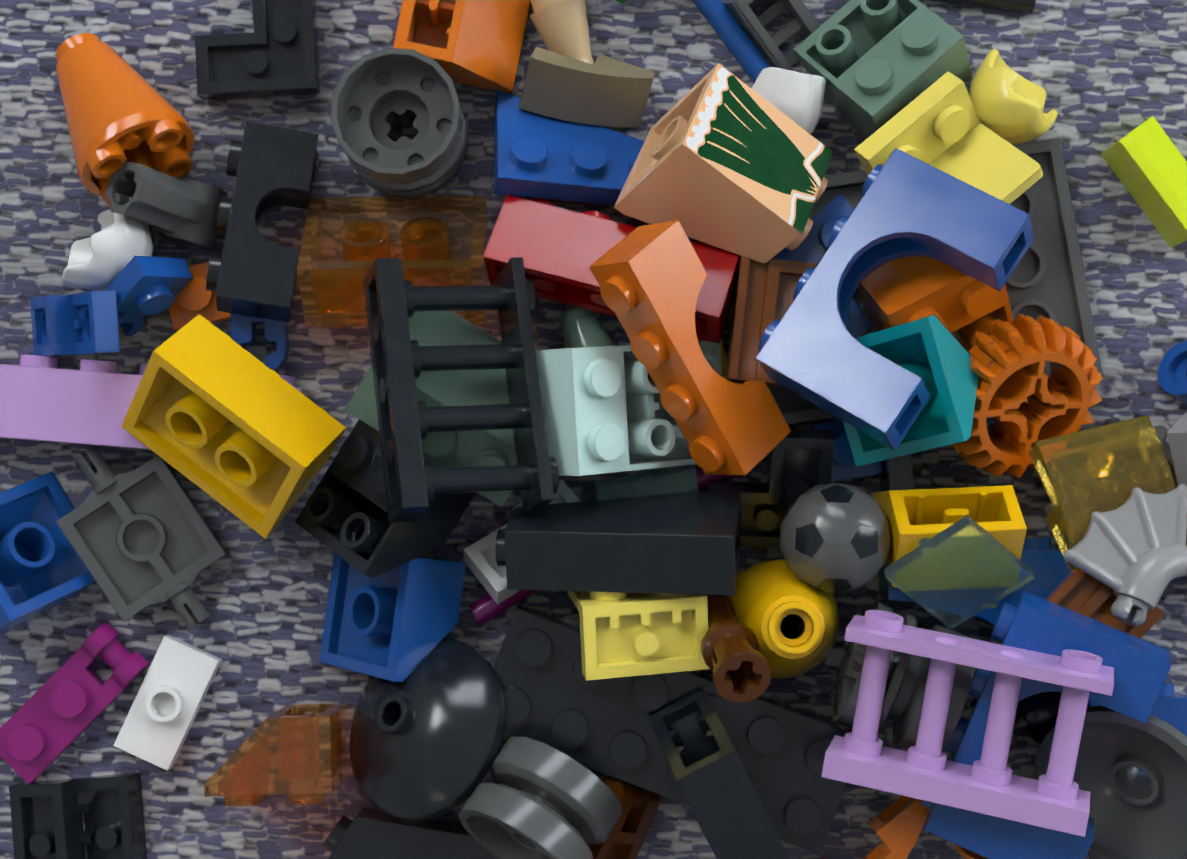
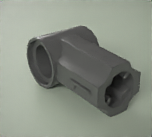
[106,161,229,251]

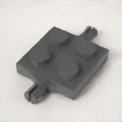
[56,446,229,630]

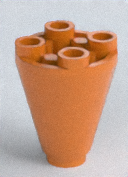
[55,33,194,206]

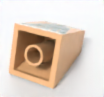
[614,63,833,264]

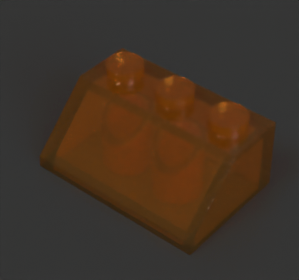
[297,196,488,328]

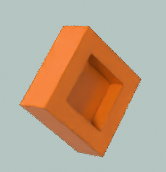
[169,261,231,331]

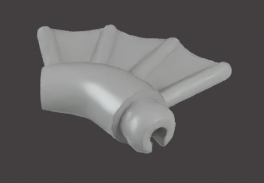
[1063,484,1187,626]

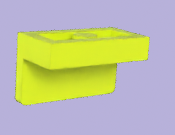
[1101,116,1187,248]

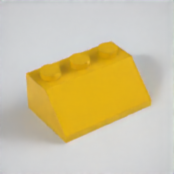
[121,314,346,539]

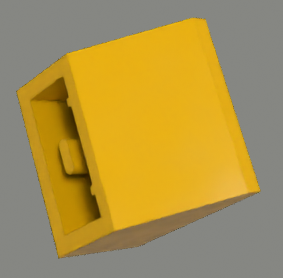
[873,485,1027,587]

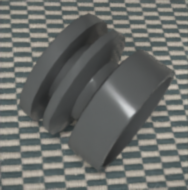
[330,48,469,199]
[832,602,976,752]

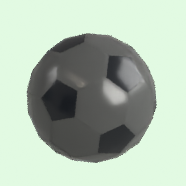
[780,483,891,594]

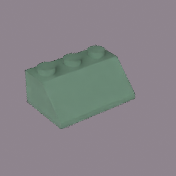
[344,311,517,507]

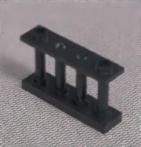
[363,257,559,523]

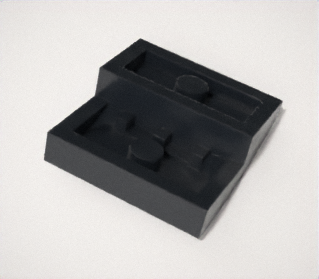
[9,772,147,859]

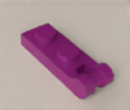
[0,621,150,785]

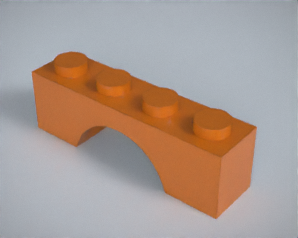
[589,220,791,475]

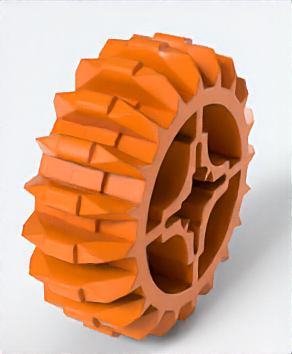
[951,313,1103,478]

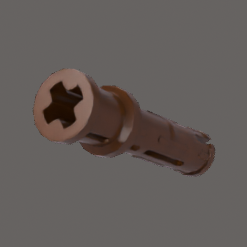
[701,595,771,703]

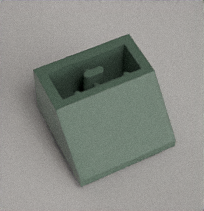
[794,0,972,139]

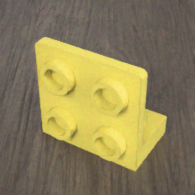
[854,71,1043,204]
[567,591,710,681]

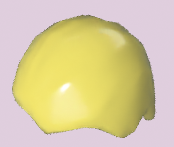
[968,49,1058,145]

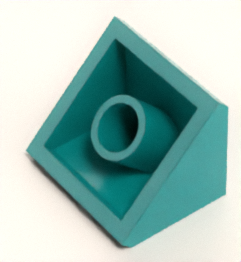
[843,315,979,467]

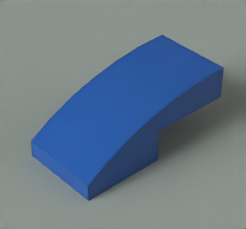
[30,290,120,357]

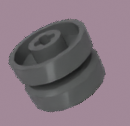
[458,736,623,859]

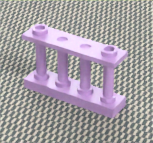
[821,610,1114,837]

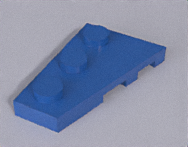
[494,90,644,206]

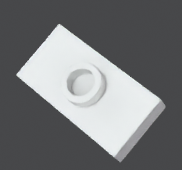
[113,635,222,771]

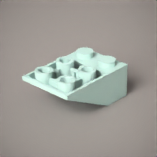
[535,341,722,476]

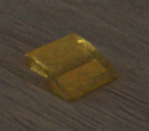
[1029,415,1187,572]

